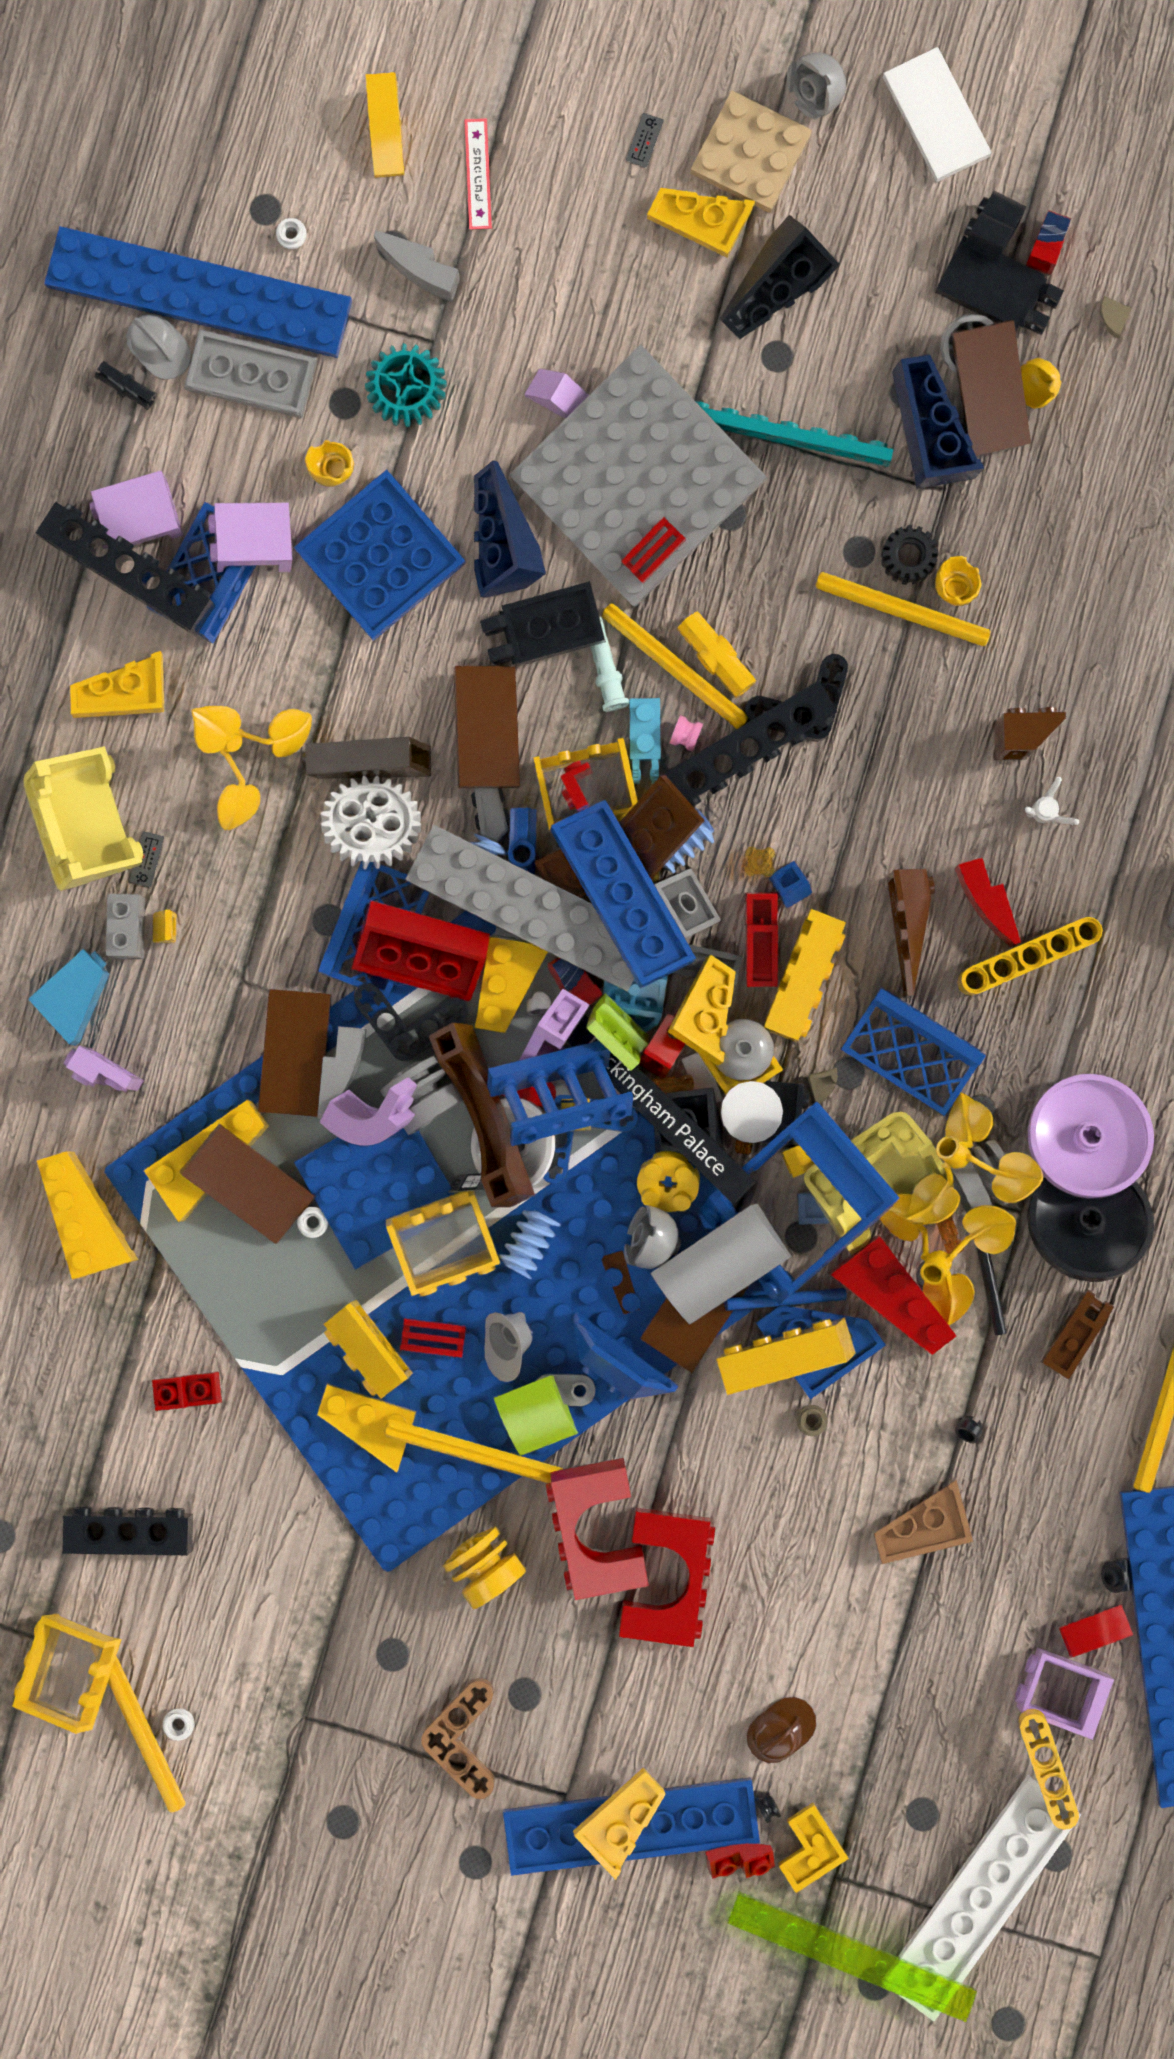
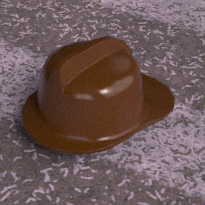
[747,1697,816,1763]

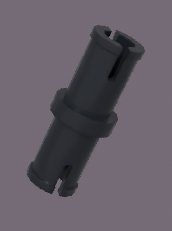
[94,361,157,410]

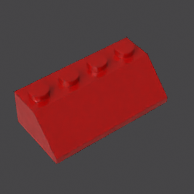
[351,901,490,1002]

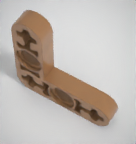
[421,1678,495,1799]

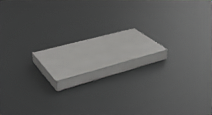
[184,329,317,418]

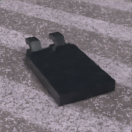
[935,236,1064,335]
[480,581,606,666]

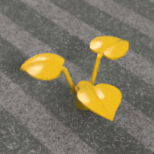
[191,705,312,831]
[906,1092,1043,1225]
[880,1193,1017,1325]

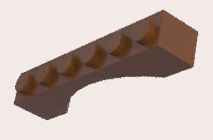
[429,1022,535,1208]

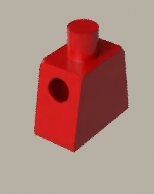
[638,1005,685,1080]

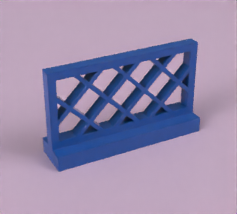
[147,502,256,644]
[318,861,430,999]
[841,987,986,1116]

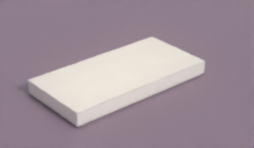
[883,47,992,183]

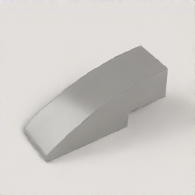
[374,230,460,302]
[317,1026,367,1119]

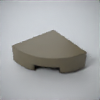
[1100,296,1132,338]
[806,1068,838,1104]

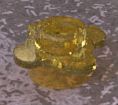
[744,846,775,878]

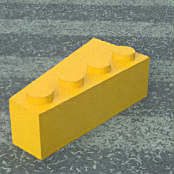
[763,909,846,1042]
[144,1100,269,1222]
[37,1151,138,1280]
[716,1317,856,1395]

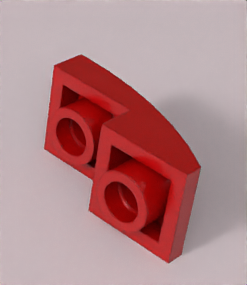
[152,1372,222,1411]
[1059,1605,1133,1658]
[705,1843,775,1879]

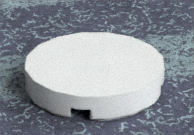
[721,1081,783,1143]

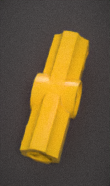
[677,611,756,699]

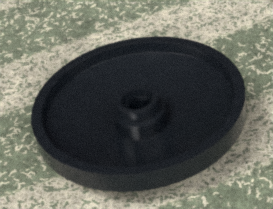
[1027,1177,1154,1282]

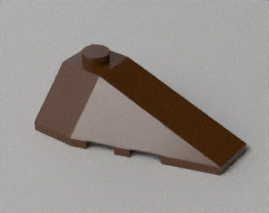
[886,869,935,998]

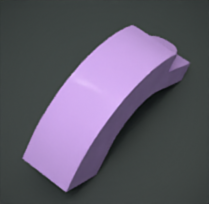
[319,1077,417,1145]

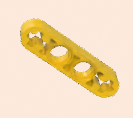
[1018,1709,1079,1830]

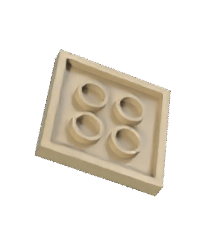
[690,91,812,214]

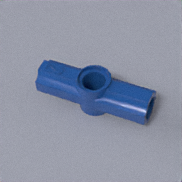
[508,808,537,875]

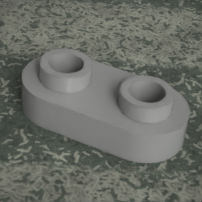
[536,1373,596,1406]

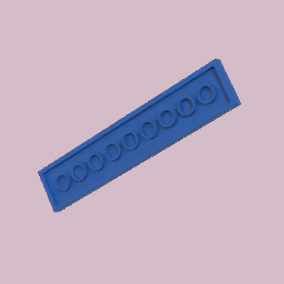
[44,226,352,358]
[1120,1486,1174,1808]

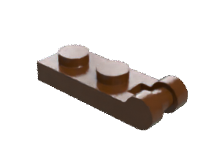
[1040,1289,1114,1380]

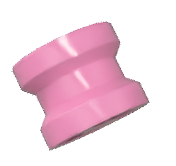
[670,715,703,752]

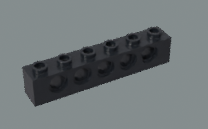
[35,502,215,637]
[659,680,837,807]

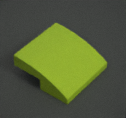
[587,993,649,1071]
[494,1375,578,1456]

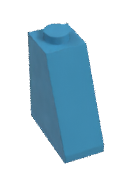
[28,949,110,1046]

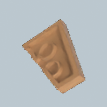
[873,1480,973,1564]

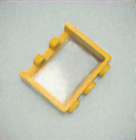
[533,738,638,832]
[386,1191,500,1296]
[12,1614,122,1734]

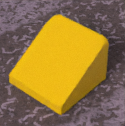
[153,910,177,943]

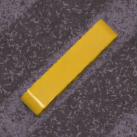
[957,917,1103,996]

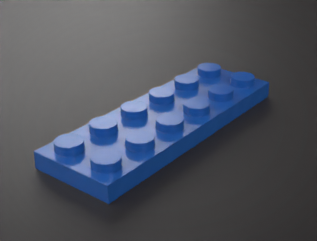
[550,800,696,989]

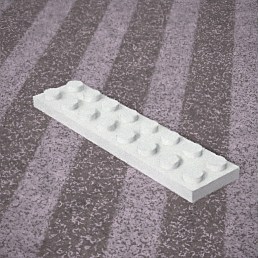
[882,1775,1081,2021]

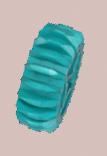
[365,343,447,428]

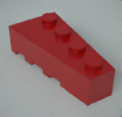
[828,1236,957,1355]

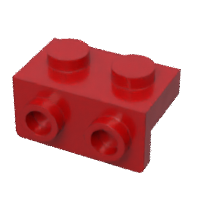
[560,760,593,812]

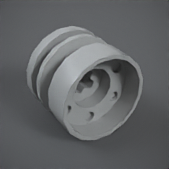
[380,1056,463,1135]
[951,1139,1008,1212]

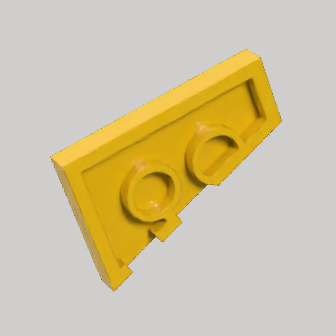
[647,188,755,258]
[70,651,164,718]
[475,937,548,1033]
[668,955,736,1066]
[317,1384,417,1472]
[573,1767,665,1880]

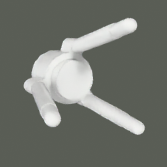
[1025,777,1079,825]

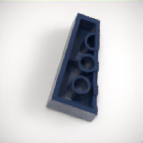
[892,355,984,489]

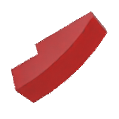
[955,858,1021,947]
[745,892,778,987]

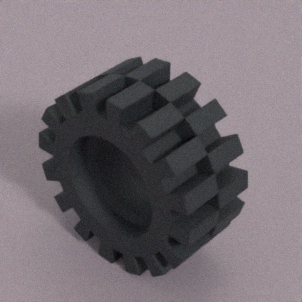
[881,525,939,585]

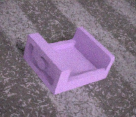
[89,471,184,549]
[208,503,292,572]
[519,989,589,1061]

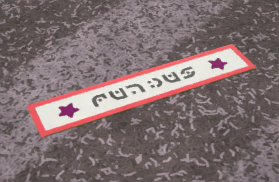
[464,118,492,230]

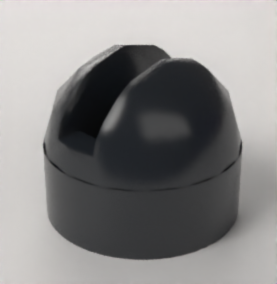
[955,1416,983,1444]

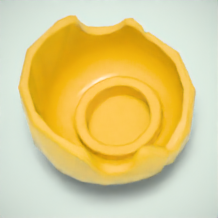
[1020,357,1061,409]
[304,440,355,487]
[935,556,982,606]

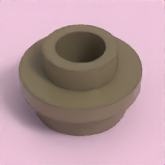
[796,1405,828,1436]

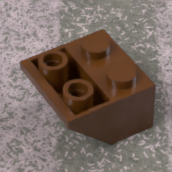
[994,707,1066,760]

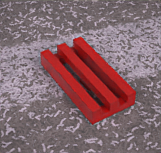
[621,517,686,584]
[400,1318,466,1358]

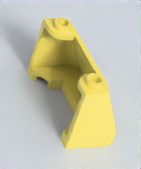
[24,746,143,891]
[804,1112,954,1255]

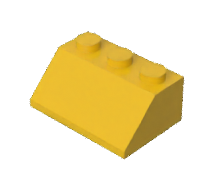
[324,1300,413,1399]

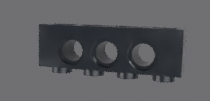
[62,1507,193,1556]

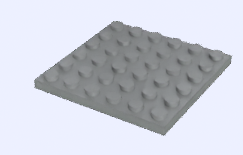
[509,344,767,608]

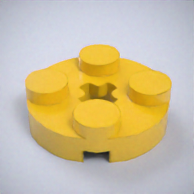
[637,1151,700,1212]

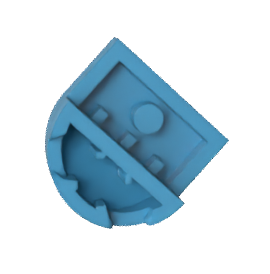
[603,976,667,1032]

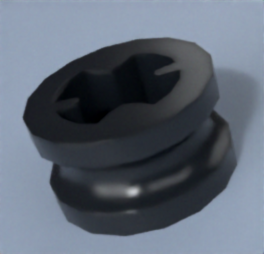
[754,1790,781,1823]

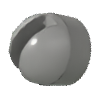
[526,991,551,1016]

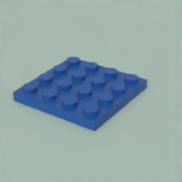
[294,469,466,641]
[294,1128,458,1270]

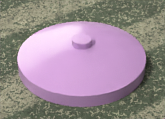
[1028,1074,1154,1198]

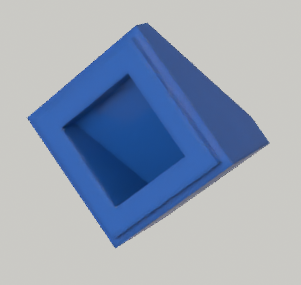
[768,861,812,908]

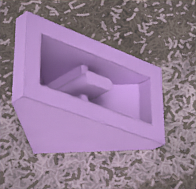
[525,369,589,419]

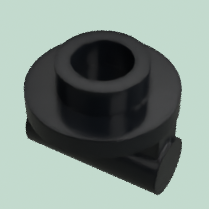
[1101,1558,1131,1593]

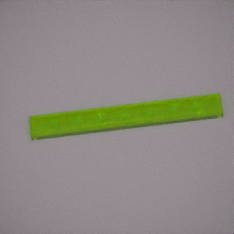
[727,1891,977,2022]

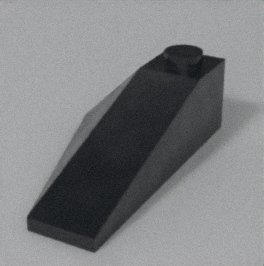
[720,215,840,339]

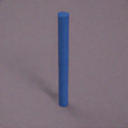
[724,1288,847,1311]

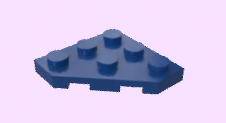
[755,1305,886,1400]

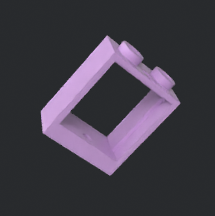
[1015,1647,1114,1740]

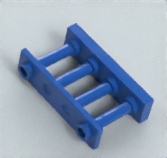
[487,1041,634,1146]

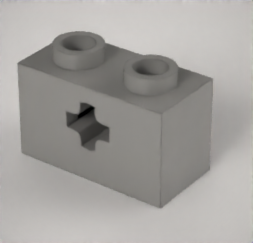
[106,894,145,959]

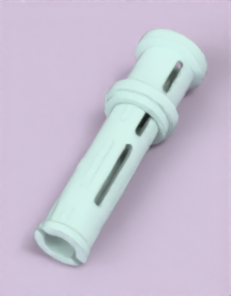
[590,617,630,712]

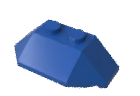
[573,1312,678,1399]

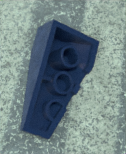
[474,460,546,598]

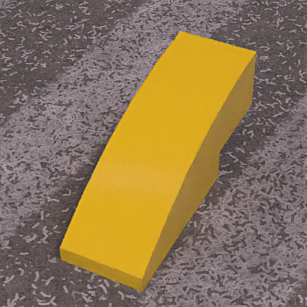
[365,72,405,178]

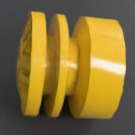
[442,1526,526,1610]

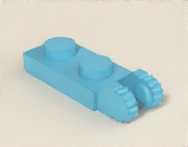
[629,698,661,784]

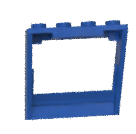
[700,1102,899,1305]

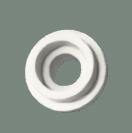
[276,218,307,249]
[297,1207,328,1238]
[163,1708,194,1741]

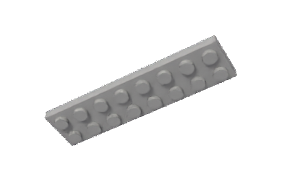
[405,824,634,992]

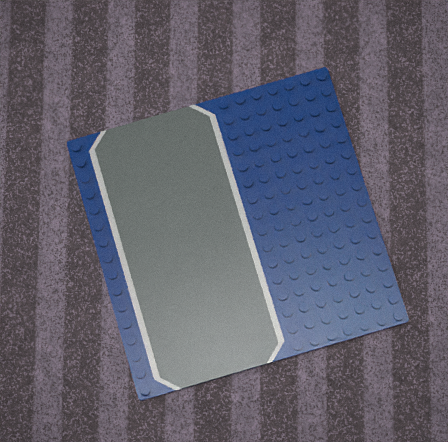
[105,911,767,1572]

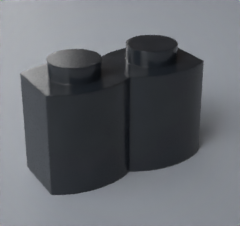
[964,190,1027,262]

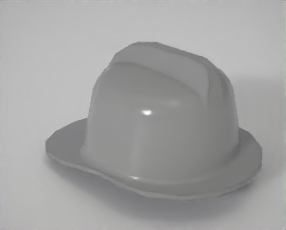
[126,314,191,379]
[484,1312,532,1382]

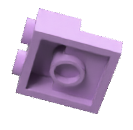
[64,1046,144,1092]

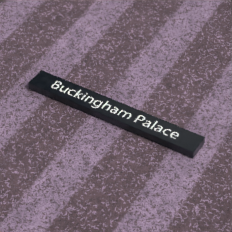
[566,1014,756,1204]

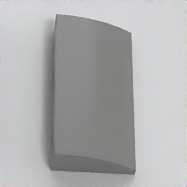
[651,1204,792,1324]

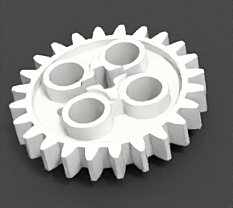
[321,776,421,869]

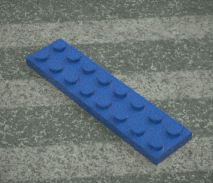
[503,1777,760,1876]

